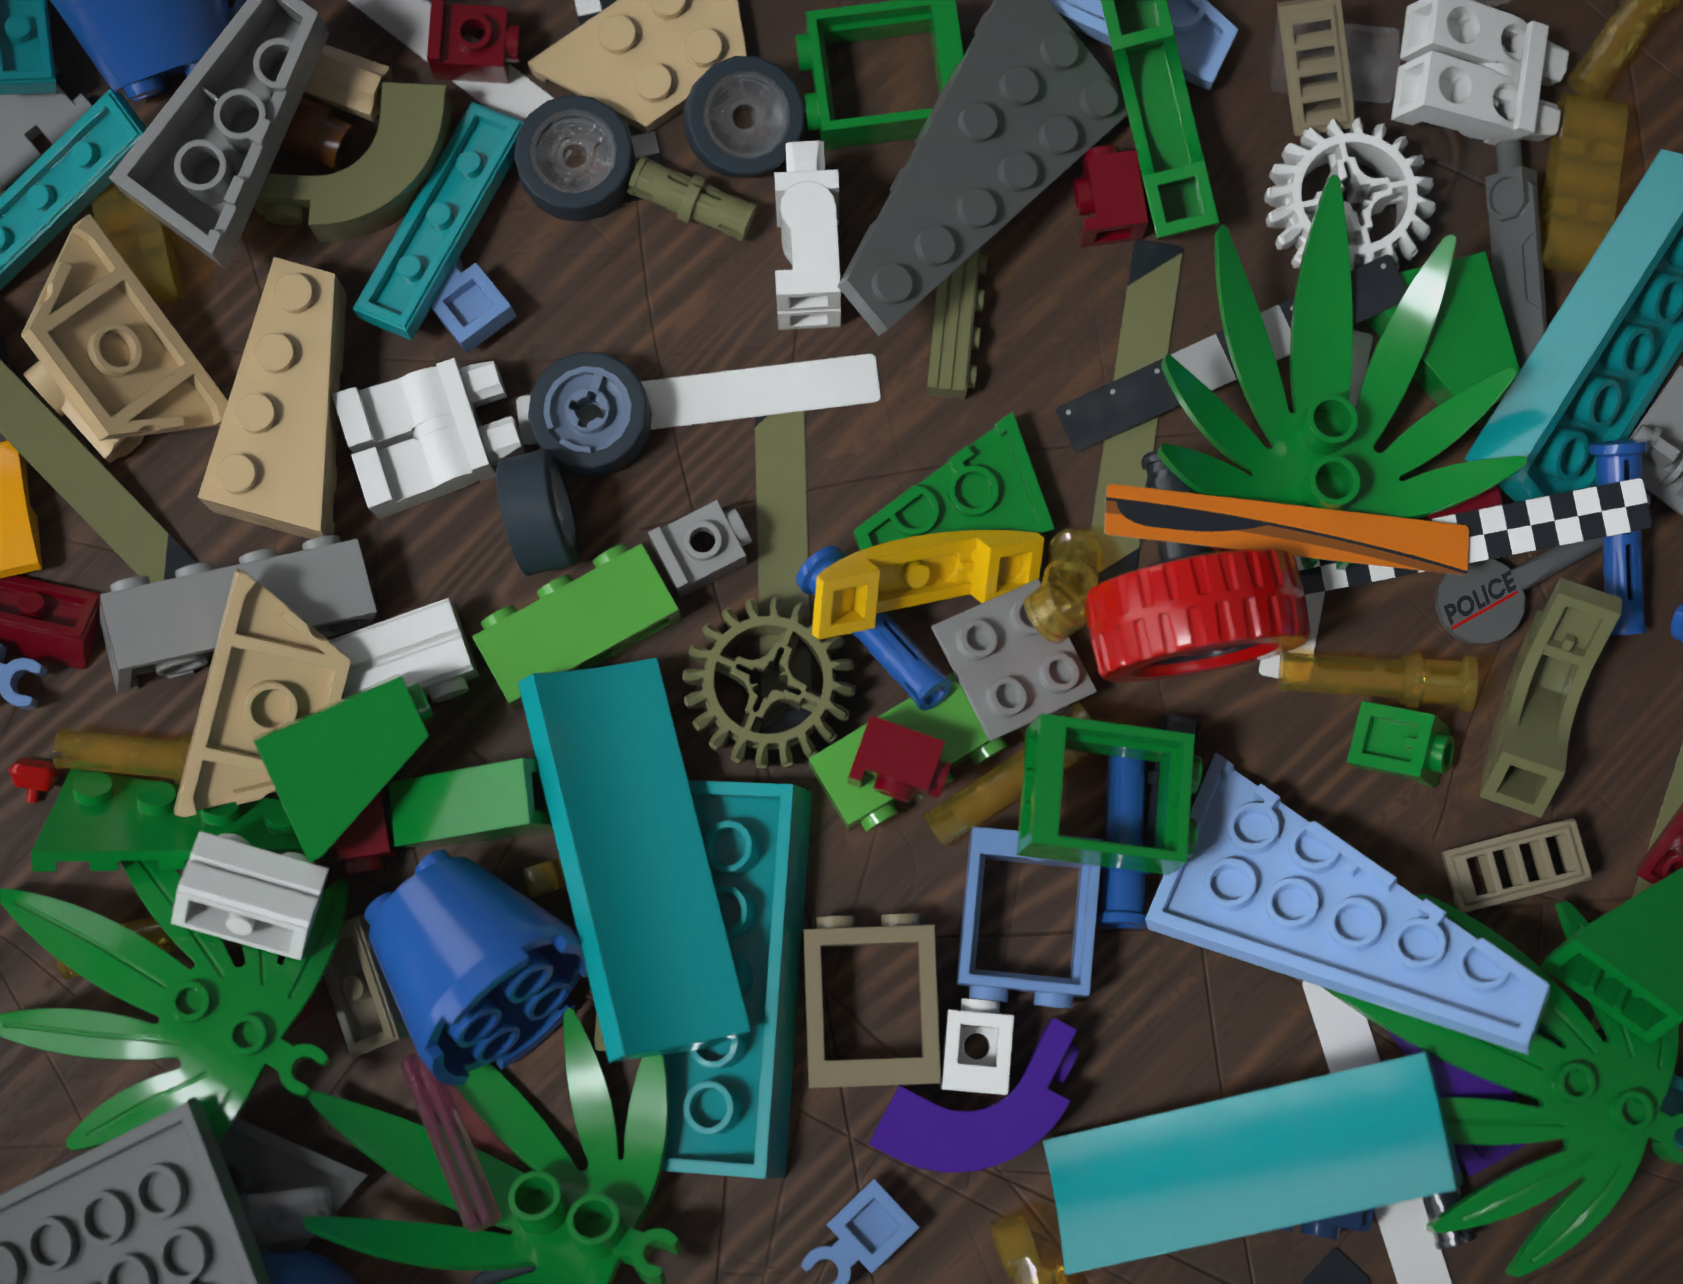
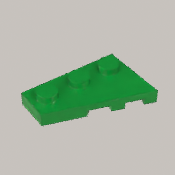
[853,411,1055,551]

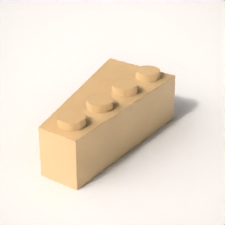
[198,257,347,539]

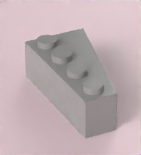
[109,0,329,270]
[100,535,377,695]

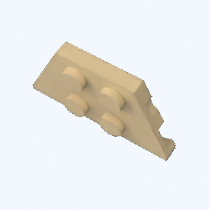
[528,0,747,134]
[21,214,228,441]
[174,568,351,817]

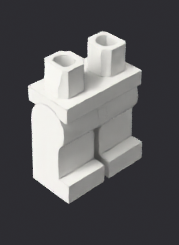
[1391,0,1569,146]
[774,141,841,330]
[332,358,525,519]

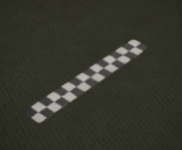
[1294,478,1652,595]

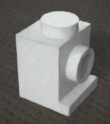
[940,999,1014,1095]

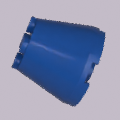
[50,0,230,102]
[364,849,588,1086]

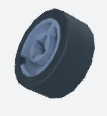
[528,351,652,478]

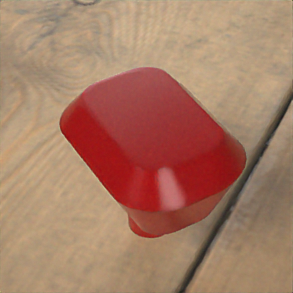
[8,758,62,803]

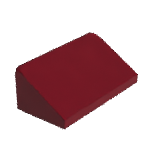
[0,575,101,669]

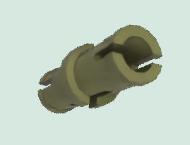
[627,155,757,242]

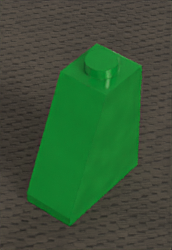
[1365,252,1520,428]
[253,674,434,862]
[387,758,554,848]
[1541,867,1683,1045]

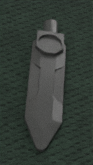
[1485,140,1547,370]

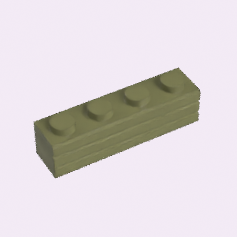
[926,247,988,400]

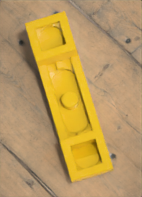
[812,530,1044,640]

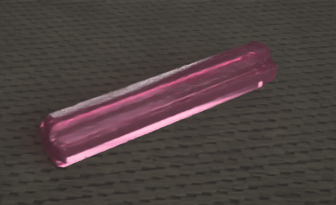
[400,1051,501,1233]

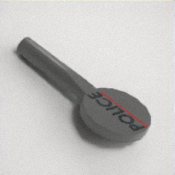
[1435,538,1603,646]

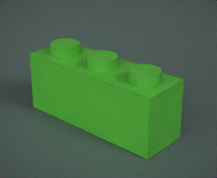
[472,543,682,711]
[808,671,1011,833]

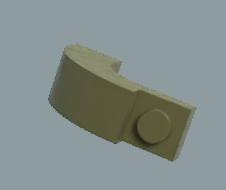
[254,82,453,242]
[1479,577,1622,818]

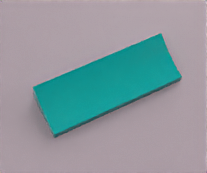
[1464,149,1683,502]
[518,657,751,1062]
[662,780,812,1179]
[1043,1051,1463,1275]

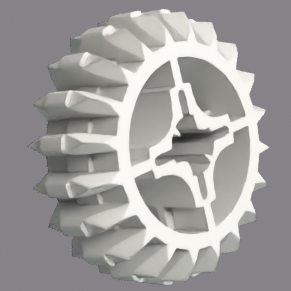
[1264,117,1436,271]

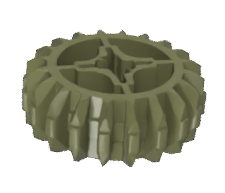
[683,597,856,770]

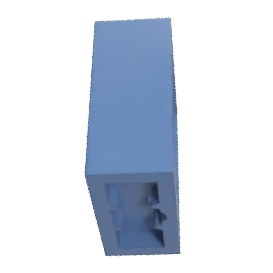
[956,827,1103,1009]

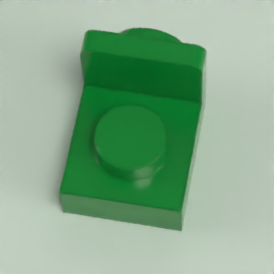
[1347,701,1455,788]

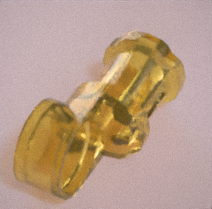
[1024,528,1104,644]
[990,1211,1069,1284]

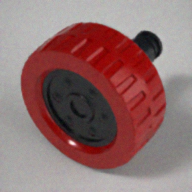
[1085,446,1311,682]

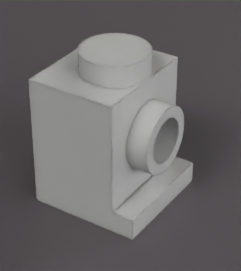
[648,500,752,599]

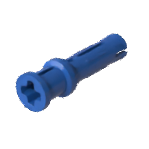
[1589,439,1650,635]
[796,545,953,711]
[1095,755,1151,929]

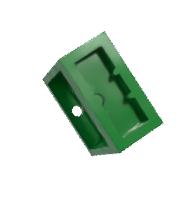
[795,0,964,150]
[1016,713,1202,875]

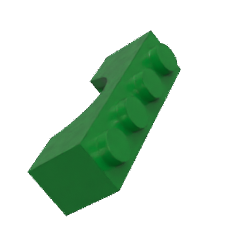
[1101,0,1219,240]

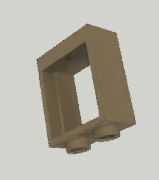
[804,914,941,1088]

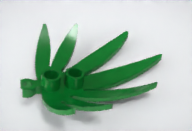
[1158,175,1527,570]
[0,860,351,1152]
[1322,894,1683,1277]
[302,1008,682,1284]

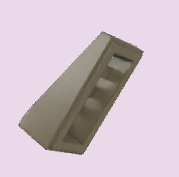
[1277,0,1356,136]
[1441,818,1592,913]

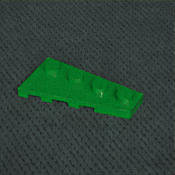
[31,769,306,872]

